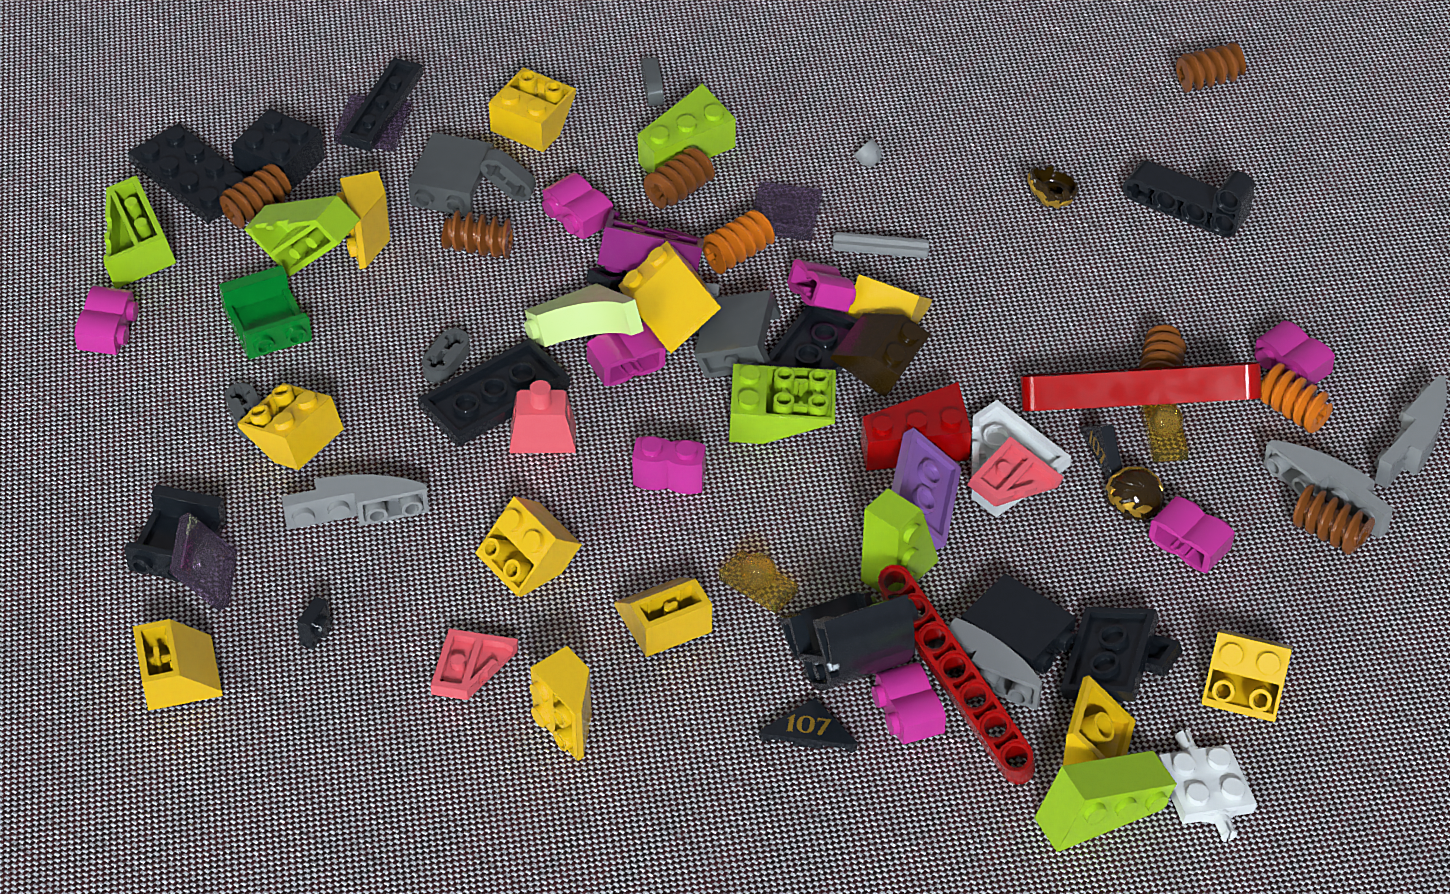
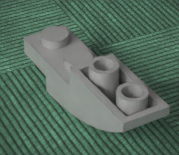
[1374,374,1447,489]
[1263,440,1393,539]
[281,474,429,530]
[915,615,1043,711]

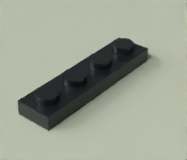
[341,58,423,152]

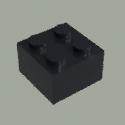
[232,108,325,195]

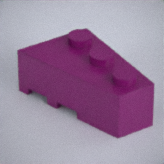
[597,209,705,273]

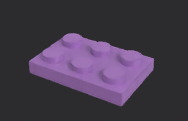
[891,427,962,550]

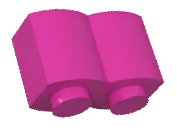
[542,173,614,239]
[787,259,856,312]
[74,286,139,355]
[1254,320,1335,389]
[587,322,666,386]
[632,436,706,494]
[1148,496,1235,573]
[871,662,946,745]

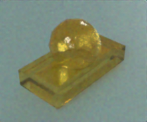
[1141,403,1189,462]
[719,550,798,614]

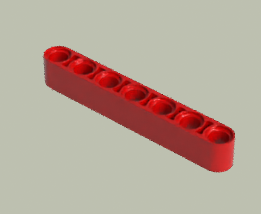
[1020,362,1262,411]
[878,565,1035,784]

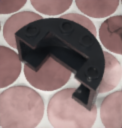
[778,591,918,691]

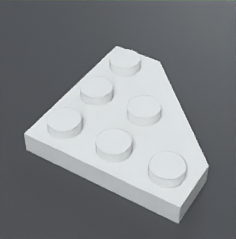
[971,400,1071,517]

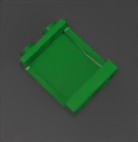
[219,265,312,360]

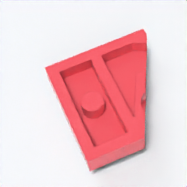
[967,436,1064,507]
[430,628,519,700]

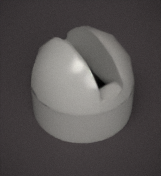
[854,139,882,167]

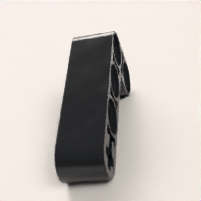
[1123,161,1255,237]

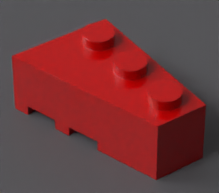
[861,382,972,471]

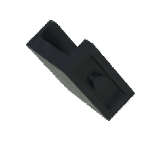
[124,484,227,584]
[961,573,1076,676]

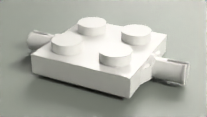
[1158,730,1257,842]

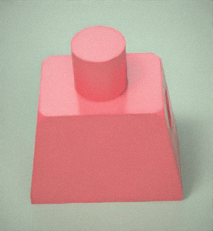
[509,380,576,453]

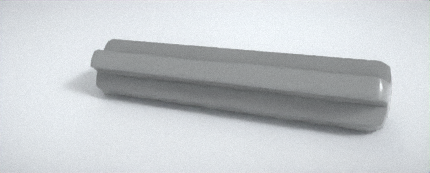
[832,232,929,258]

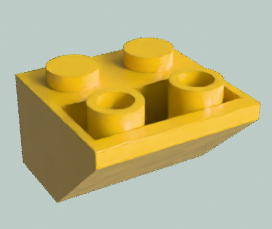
[488,67,576,152]
[336,171,390,269]
[237,383,344,470]
[475,496,582,597]
[614,577,712,657]
[132,619,223,711]
[1201,629,1293,722]
[529,646,592,761]

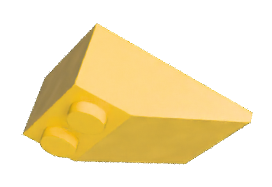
[618,241,721,354]

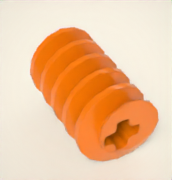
[703,210,775,275]
[1260,363,1333,433]

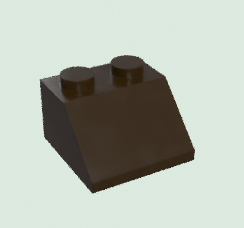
[830,313,931,398]

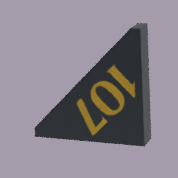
[1079,424,1122,482]
[759,698,858,753]

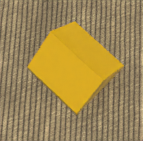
[845,274,932,324]
[1062,675,1136,766]

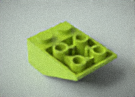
[729,364,836,444]

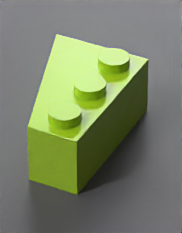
[638,83,736,174]
[104,175,177,289]
[244,195,360,276]
[861,488,939,593]
[1034,750,1177,852]

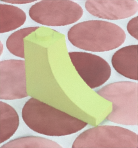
[524,283,644,347]

